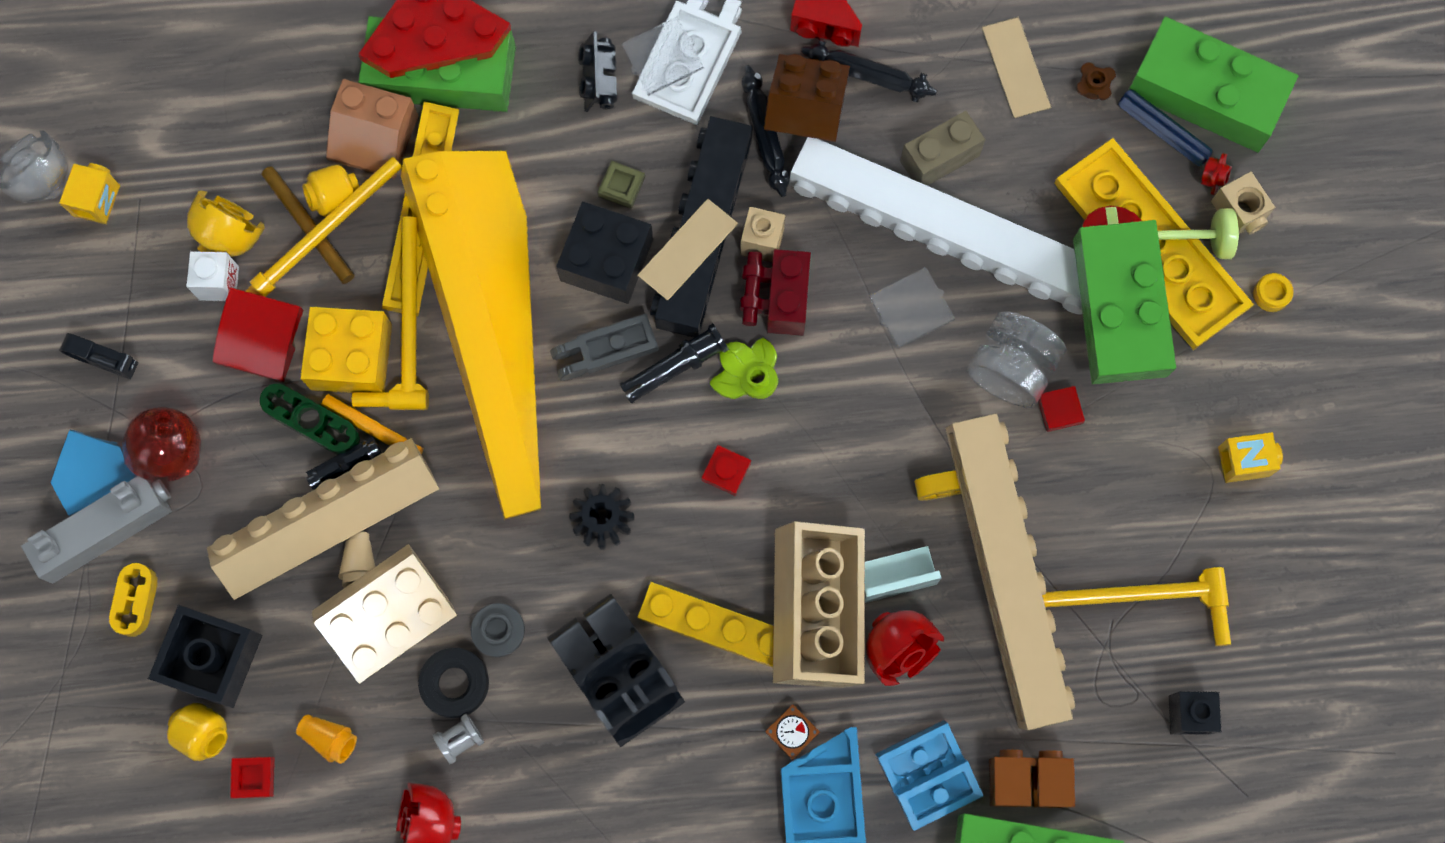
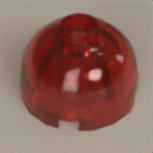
[122,406,201,481]

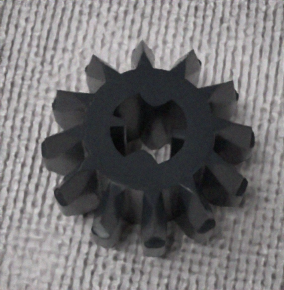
[569,484,635,550]

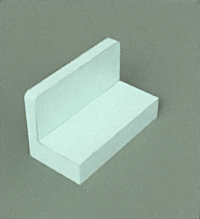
[865,546,941,603]

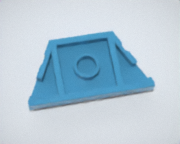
[781,727,866,843]

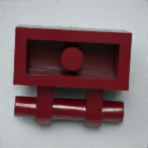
[739,249,811,336]

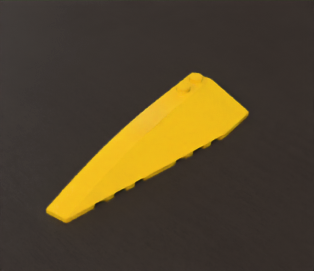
[401,151,541,520]

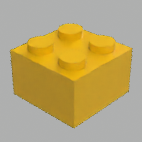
[300,307,392,393]

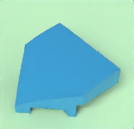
[51,429,138,516]

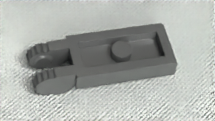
[550,314,659,381]

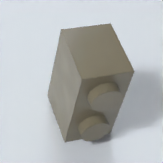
[900,110,986,186]

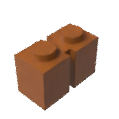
[989,750,1075,808]

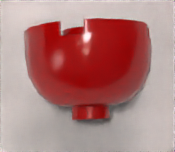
[865,610,944,686]
[396,783,461,843]

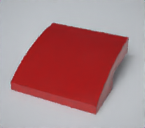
[213,287,304,383]

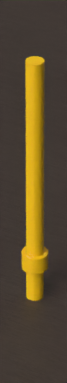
[245,156,402,297]

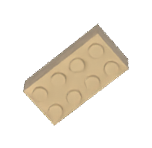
[773,521,865,688]

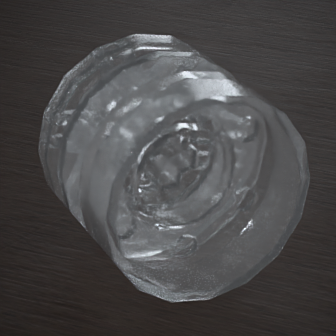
[966,311,1067,408]

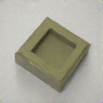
[598,161,645,209]

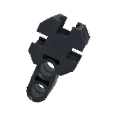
[547,594,685,748]

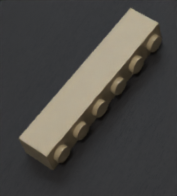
[207,438,439,600]

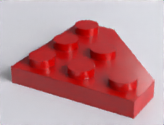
[358,0,511,78]

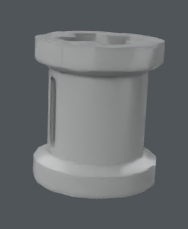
[433,714,485,764]

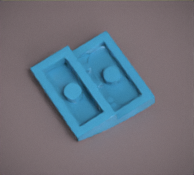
[875,720,984,831]

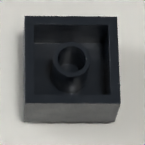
[556,201,653,304]
[148,605,263,708]

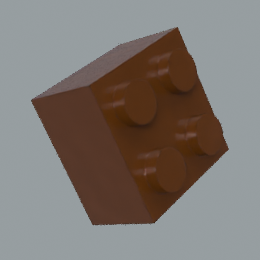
[764,54,850,142]

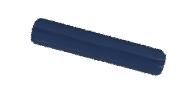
[1118,89,1213,167]

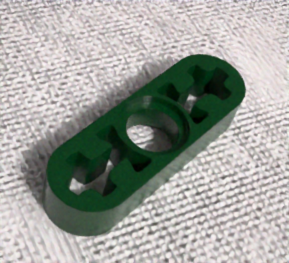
[260,383,360,455]

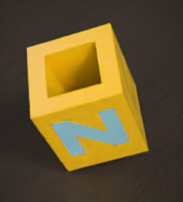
[59,163,120,224]
[1218,432,1283,483]

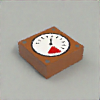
[765,704,820,760]

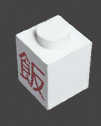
[186,252,239,301]

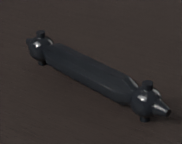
[801,40,937,102]
[742,65,790,197]

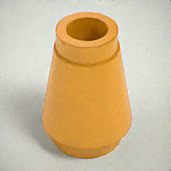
[296,714,357,764]

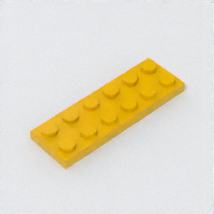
[1054,138,1254,351]

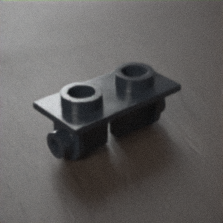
[578,31,617,112]
[306,436,382,490]

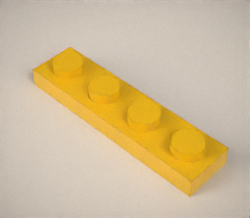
[637,582,774,668]

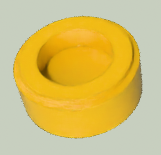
[1253,273,1294,312]

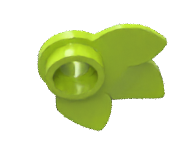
[710,337,778,399]

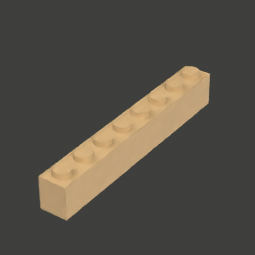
[945,414,1075,730]

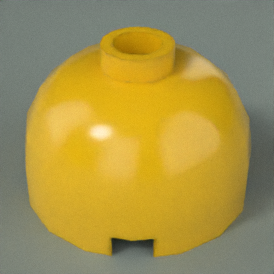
[187,190,265,257]

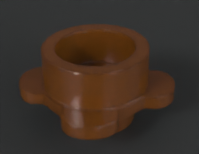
[1076,62,1116,100]

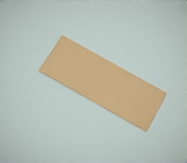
[982,17,1051,118]
[637,199,739,300]

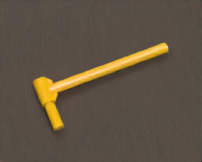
[352,216,429,410]
[1042,567,1231,646]

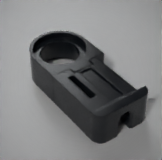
[59,333,139,379]

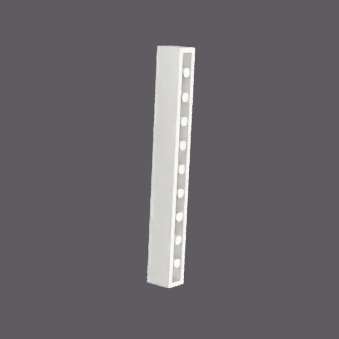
[790,137,1083,314]

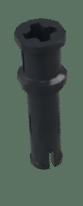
[619,323,729,404]

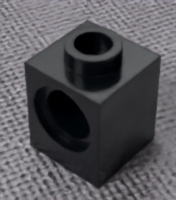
[1168,691,1221,735]

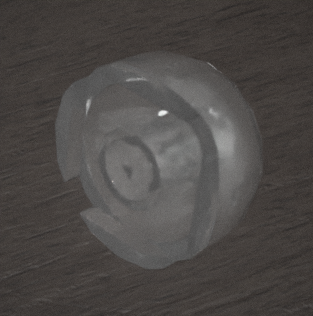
[0,131,68,203]

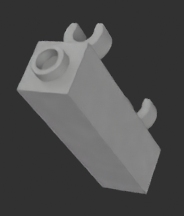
[21,473,172,584]

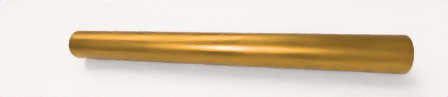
[261,166,354,284]

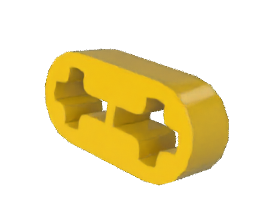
[914,470,961,501]
[109,563,157,637]

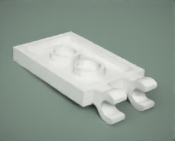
[632,0,742,125]

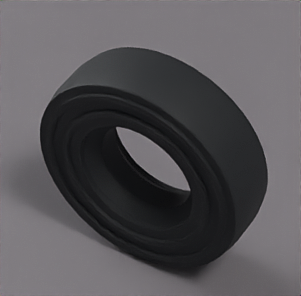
[418,648,489,718]

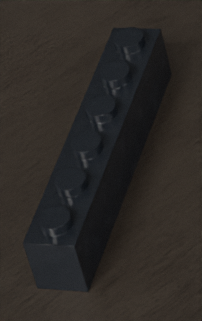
[650,116,753,338]

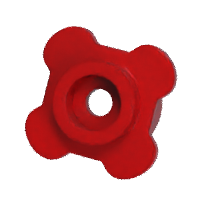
[1201,153,1232,195]

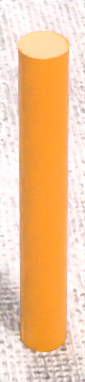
[321,394,423,455]

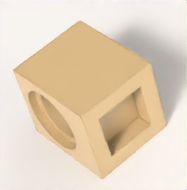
[1211,171,1276,235]
[741,207,785,263]

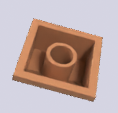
[326,79,419,179]

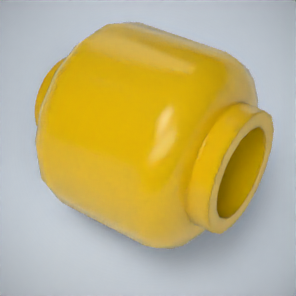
[302,165,359,217]
[167,703,228,761]

